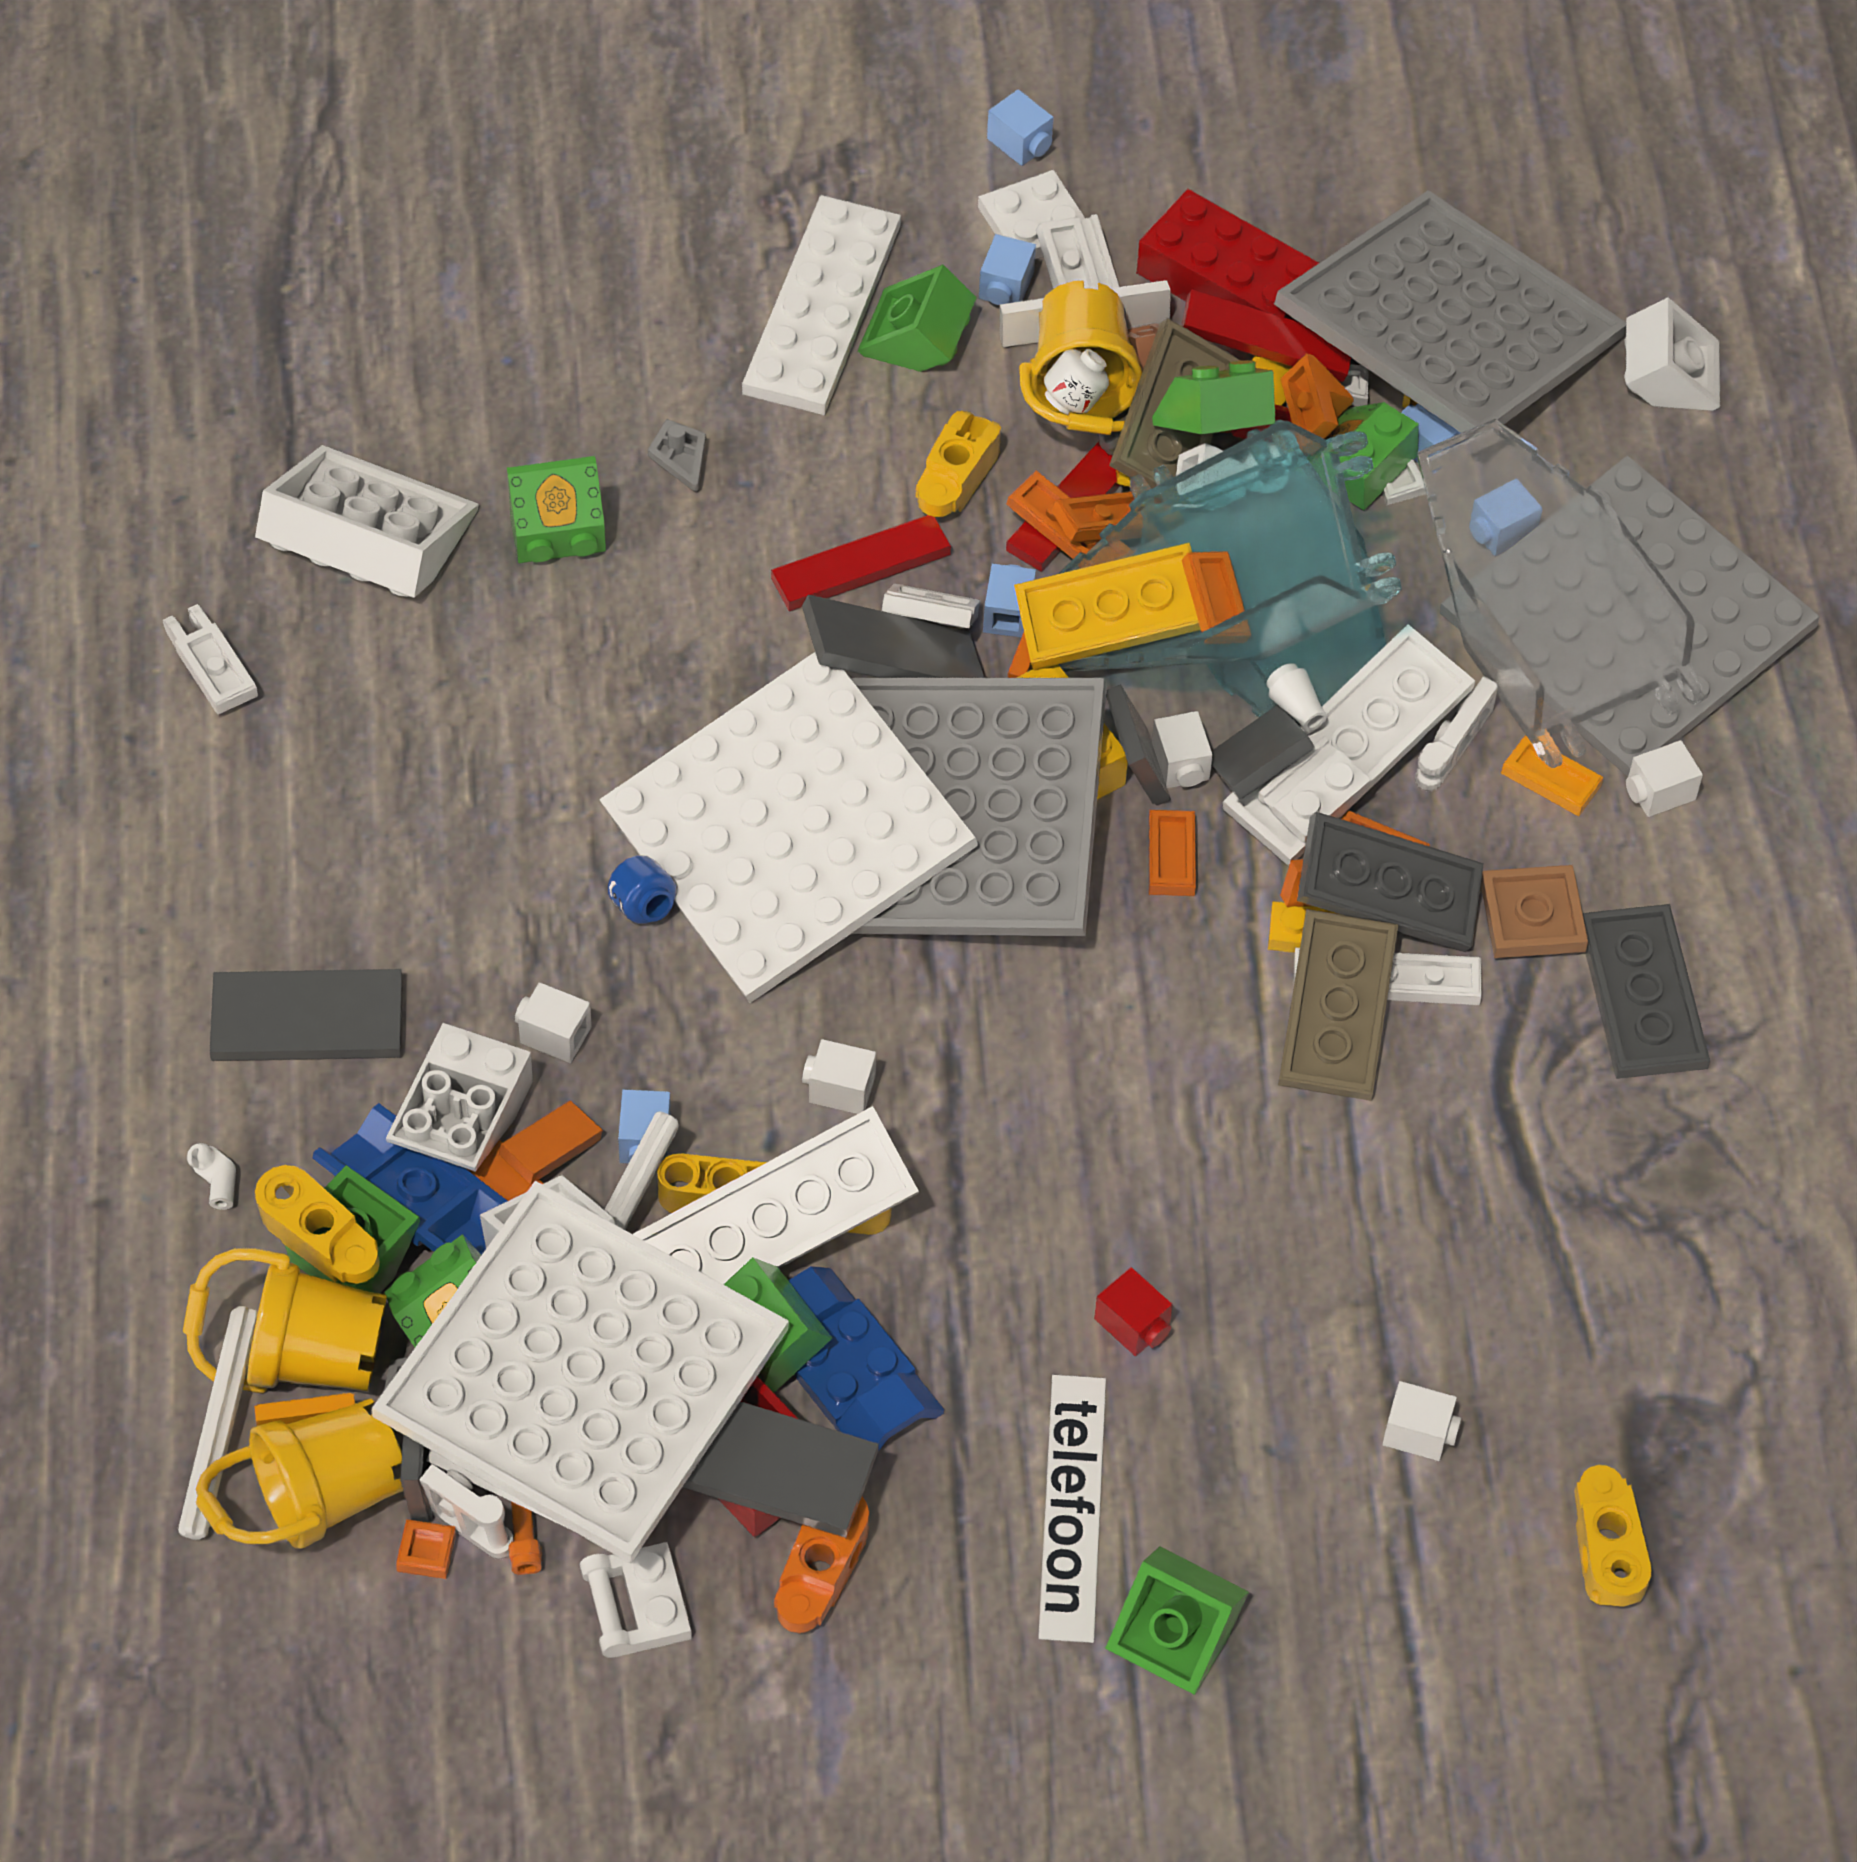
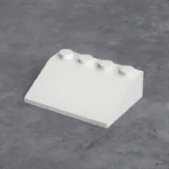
[255,445,479,598]

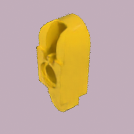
[916,411,1001,517]
[255,1165,380,1284]
[1574,1465,1651,1607]

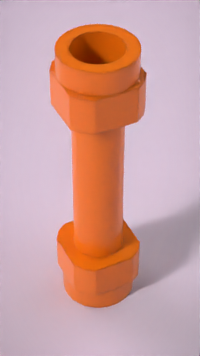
[508,1501,543,1575]

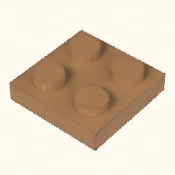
[1481,865,1588,958]

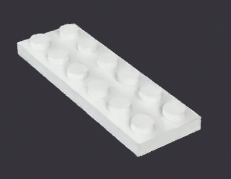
[742,195,901,415]
[1223,624,1475,866]
[633,1106,919,1284]

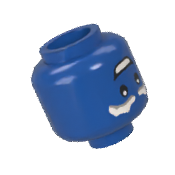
[608,855,676,924]

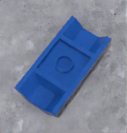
[312,1103,507,1255]
[788,1266,944,1452]

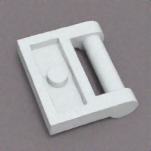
[420,1464,514,1559]
[580,1542,691,1658]

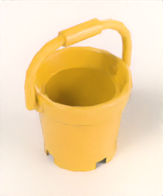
[1019,281,1143,435]
[183,1248,387,1393]
[196,1399,403,1549]

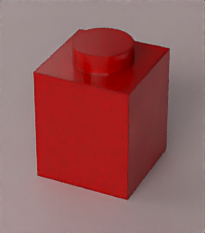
[1094,1267,1173,1357]

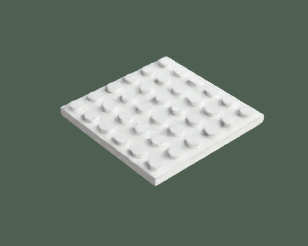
[599,652,978,1004]
[372,1181,789,1564]

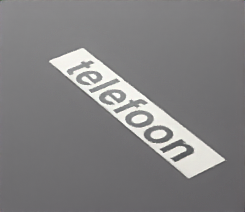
[1038,1375,1106,1643]

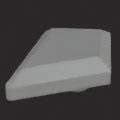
[648,419,706,491]

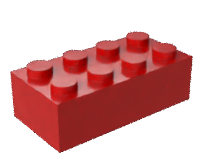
[1136,189,1319,322]

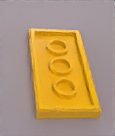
[1014,542,1201,670]

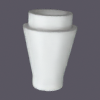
[1266,663,1327,731]

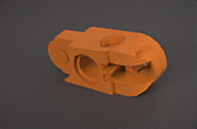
[774,1497,869,1633]

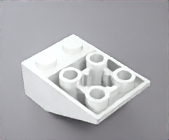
[386,1023,533,1171]

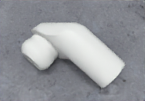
[187,1143,236,1210]

